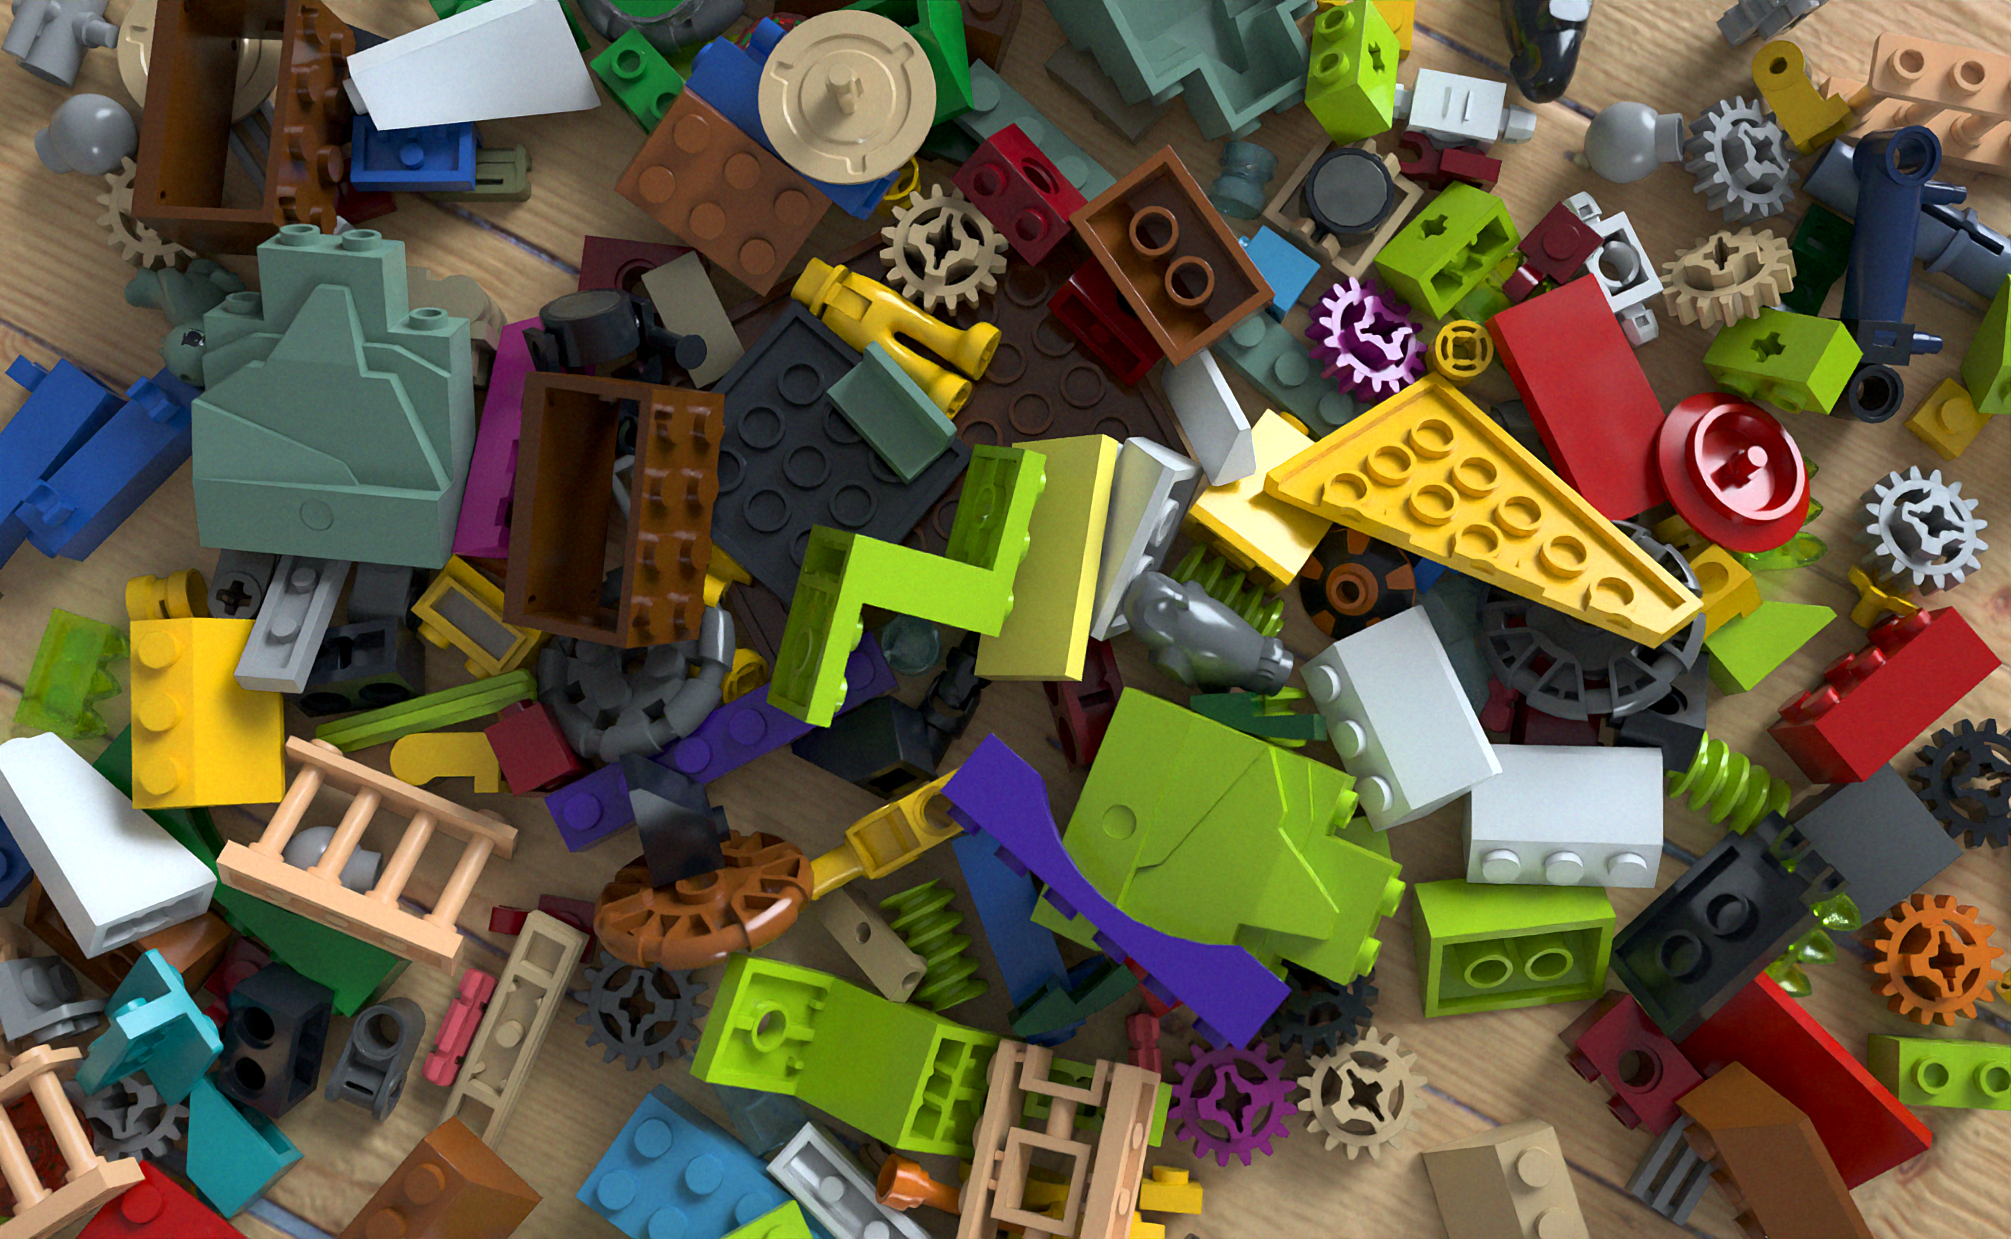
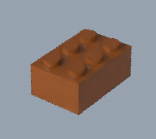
[614,84,834,297]

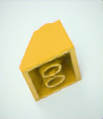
[130,618,286,810]

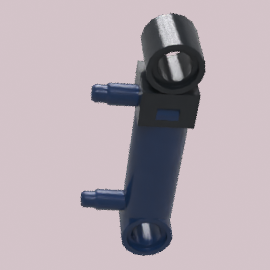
[1828,125,1968,424]

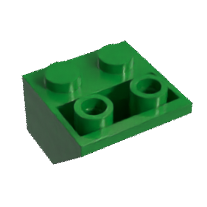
[837,0,974,127]

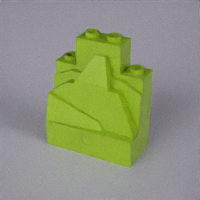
[1030,687,1406,986]

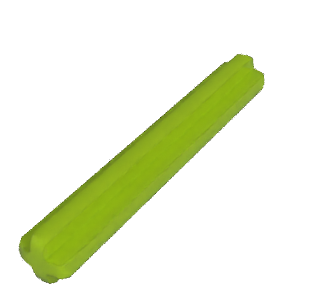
[315,668,538,754]

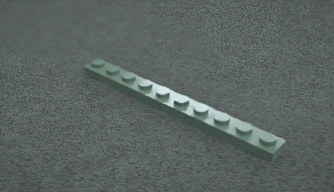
[952,58,1374,442]

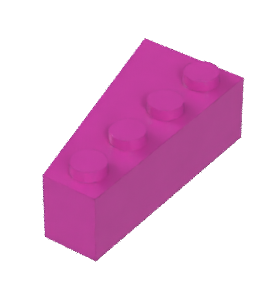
[451,316,595,560]

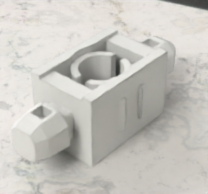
[1392,68,1537,155]
[1563,192,1664,349]

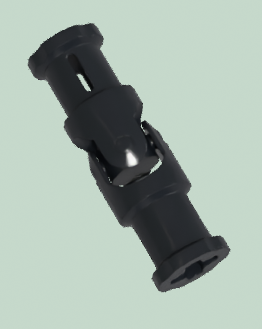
[916,630,993,782]

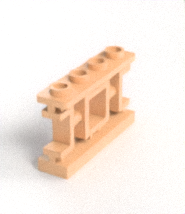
[956,1038,1162,1239]

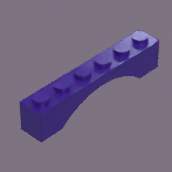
[544,631,901,853]
[941,733,1292,1052]

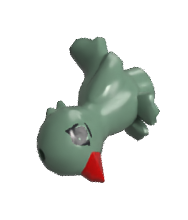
[124,259,246,387]

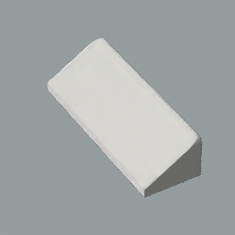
[1161,349,1257,486]
[766,1119,939,1239]

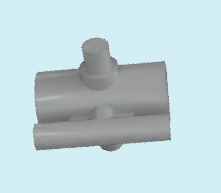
[1,0,120,88]

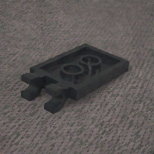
[1609,809,1851,1045]

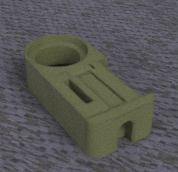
[421,142,532,202]

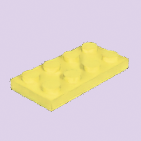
[974,434,1118,681]

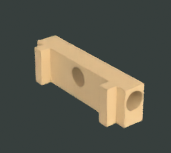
[811,882,928,1003]

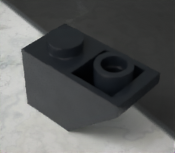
[791,694,936,800]

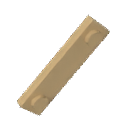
[435,909,590,1152]

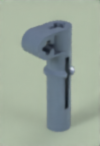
[1800,138,2011,302]

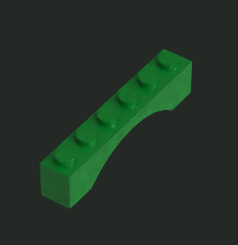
[91,723,413,1018]

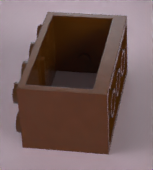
[130,0,356,256]
[502,371,725,649]

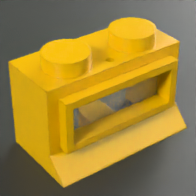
[411,554,554,680]

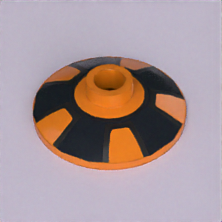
[1299,528,1416,641]

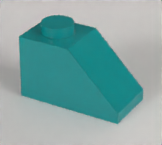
[186,1070,304,1219]

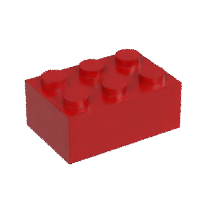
[1767,606,2002,785]

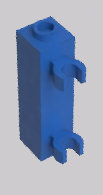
[685,17,901,221]
[0,354,129,570]
[14,366,206,562]
[950,823,1107,1047]

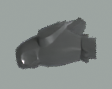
[1123,571,1294,697]

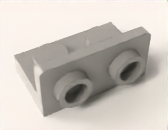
[0,955,111,1046]

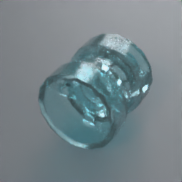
[1206,141,1279,220]
[881,614,943,678]

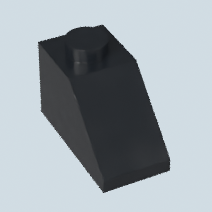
[619,752,731,888]

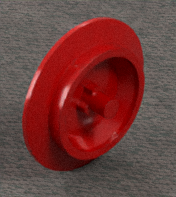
[1655,392,1810,554]

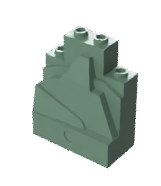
[1043,0,1318,142]
[191,224,476,569]

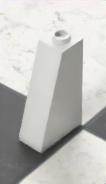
[343,0,601,131]
[0,731,217,959]

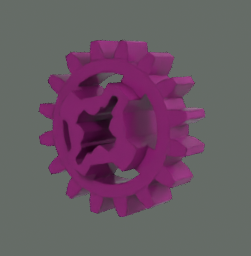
[1305,277,1428,404]
[1165,1038,1298,1167]

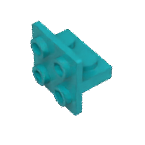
[74,948,223,1107]

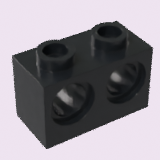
[280,617,425,718]
[1605,646,1709,774]
[216,961,335,1120]

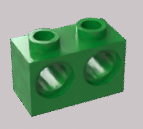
[590,26,686,137]

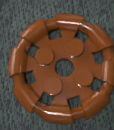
[593,830,814,970]

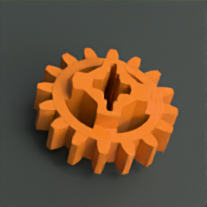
[1862,893,2004,1027]

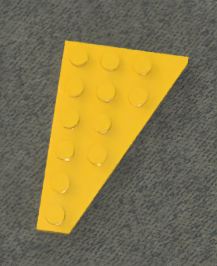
[1262,370,1704,649]

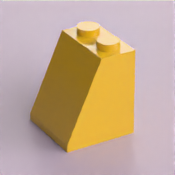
[1179,409,1334,599]

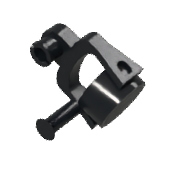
[522,288,707,456]

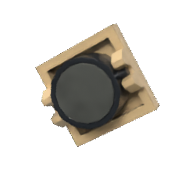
[1259,130,1425,282]

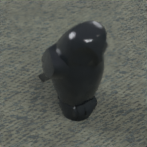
[1500,0,1594,104]

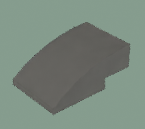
[1780,762,1963,964]

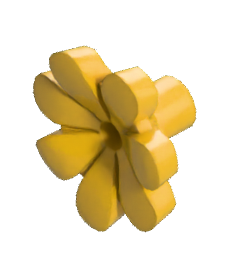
[1847,564,1920,629]

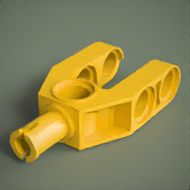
[798,767,964,901]

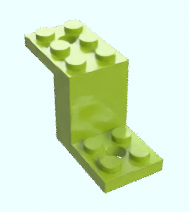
[766,444,1047,728]
[689,951,1052,1159]

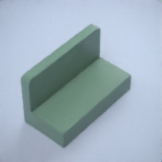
[826,340,957,485]

